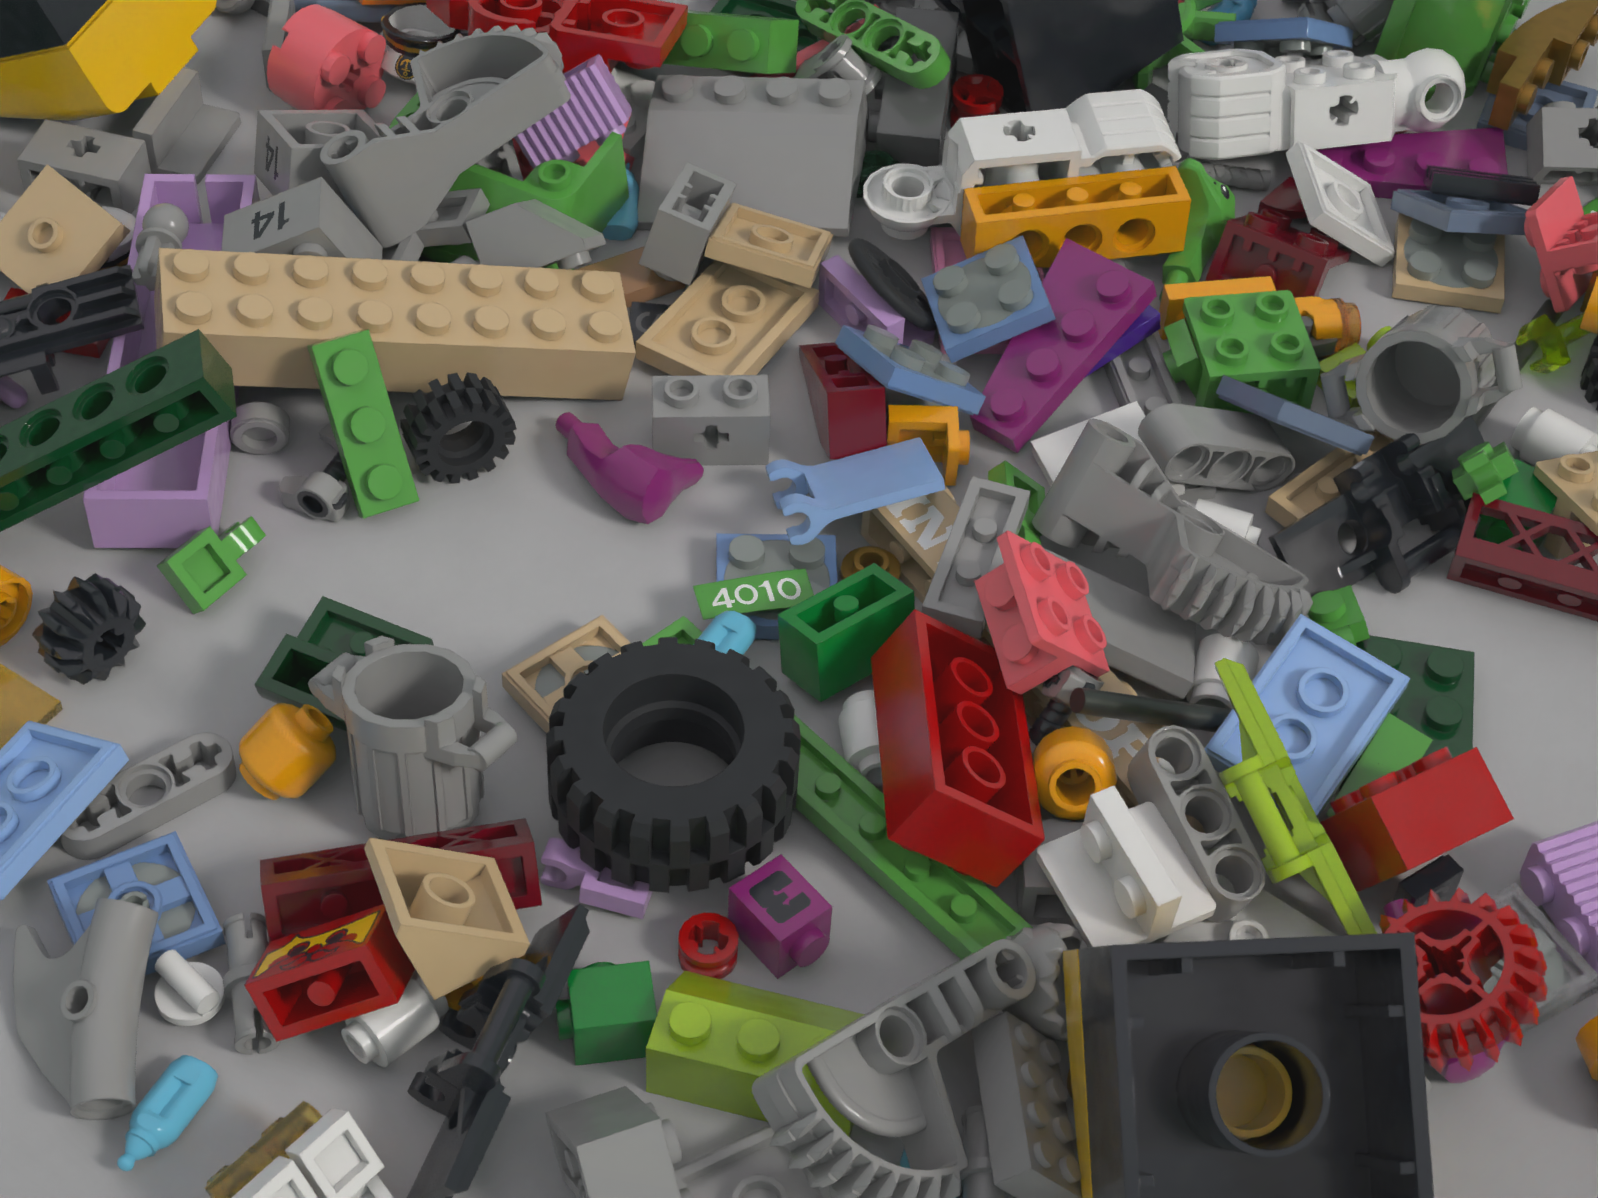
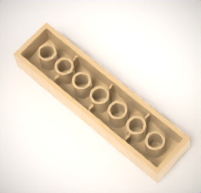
[154,248,636,400]

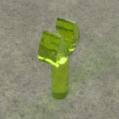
[1516,312,1591,374]

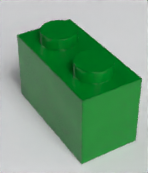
[778,563,915,703]

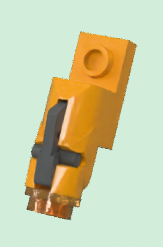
[1158,276,1361,358]

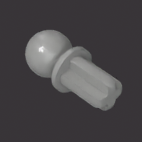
[132,203,189,291]

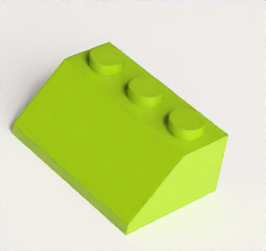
[646,971,865,1137]

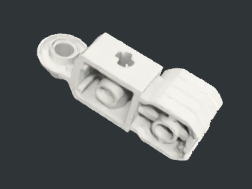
[1168,48,1466,160]
[863,89,1181,240]

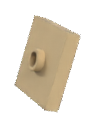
[0,164,131,318]
[704,203,833,289]

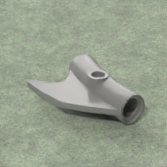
[13,898,159,1120]

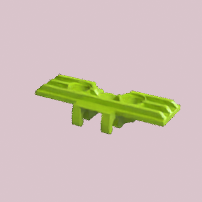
[1214,658,1377,935]

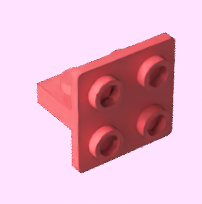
[1524,176,1598,313]
[974,530,1110,695]

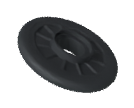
[848,238,937,331]

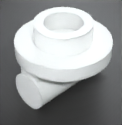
[154,950,225,1026]

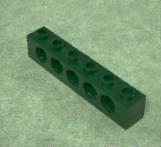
[0,329,237,532]

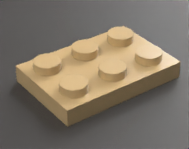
[636,260,820,376]

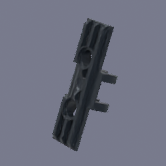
[0,264,144,395]
[1268,416,1485,597]
[407,904,590,1198]

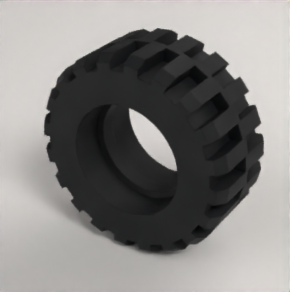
[546,637,801,893]

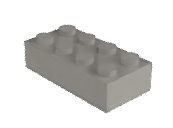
[971,1011,1082,1198]

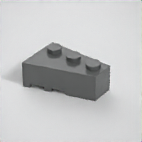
[868,6,959,167]

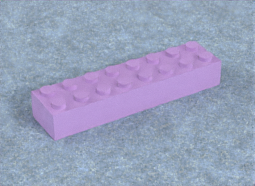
[83,174,260,548]

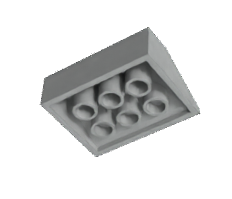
[637,74,869,237]

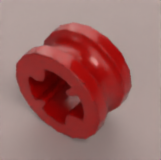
[678,912,739,979]

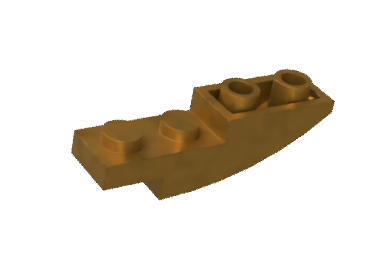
[1486,0,1598,131]

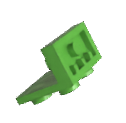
[1182,290,1321,414]

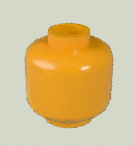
[239,703,336,800]
[1032,726,1117,821]

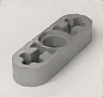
[60,732,236,860]

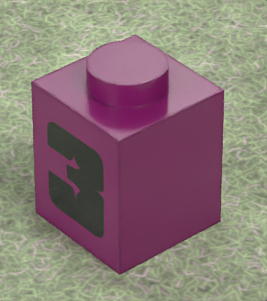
[728,854,832,979]

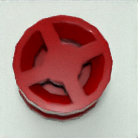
[949,74,1004,128]

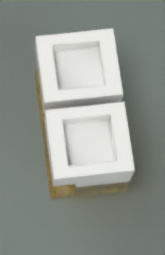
[205,1101,385,1198]

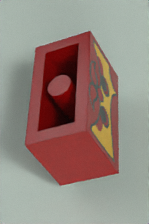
[244,904,415,1042]

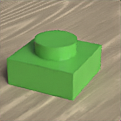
[1163,318,1203,398]

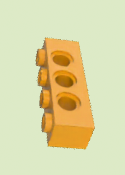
[960,166,1191,268]

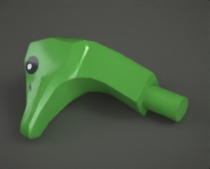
[1159,158,1235,302]

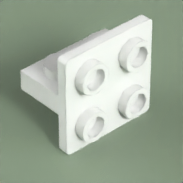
[1036,786,1216,948]

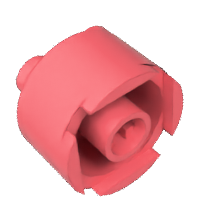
[267,4,386,110]

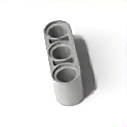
[1138,403,1295,492]
[1127,725,1266,923]

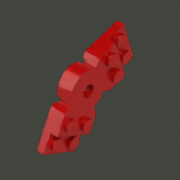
[426,0,688,73]

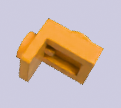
[886,405,970,486]

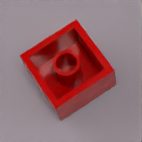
[1320,746,1514,893]

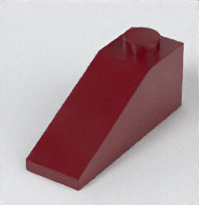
[799,342,887,460]

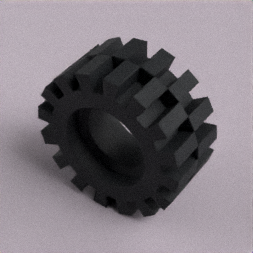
[400,372,517,483]

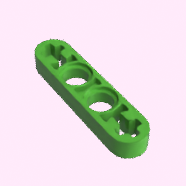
[795,0,951,89]

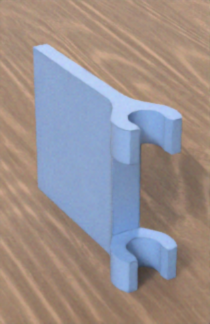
[765,437,946,545]

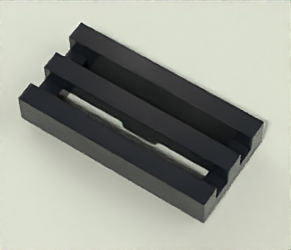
[1423,164,1541,206]

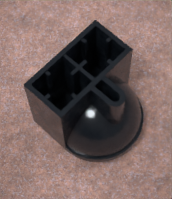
[934,0,1184,113]

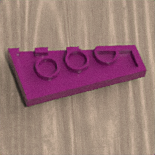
[1316,127,1508,199]
[969,238,1157,453]

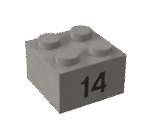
[254,109,380,210]
[221,177,383,259]

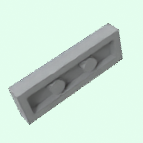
[921,476,1030,639]

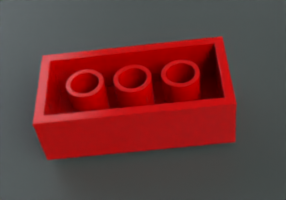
[871,609,1045,888]

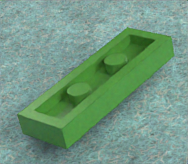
[307,329,420,519]

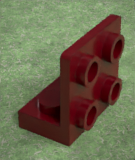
[1205,208,1352,298]

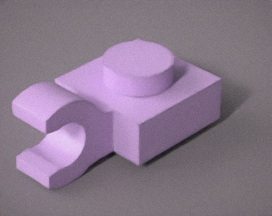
[540,838,653,919]

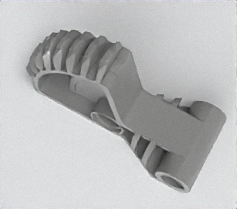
[320,25,571,248]
[1032,418,1313,645]
[752,939,1036,1198]

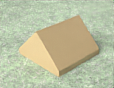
[364,837,530,1000]

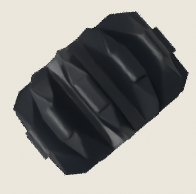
[32,573,146,685]

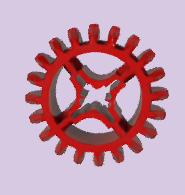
[1379,887,1548,1074]

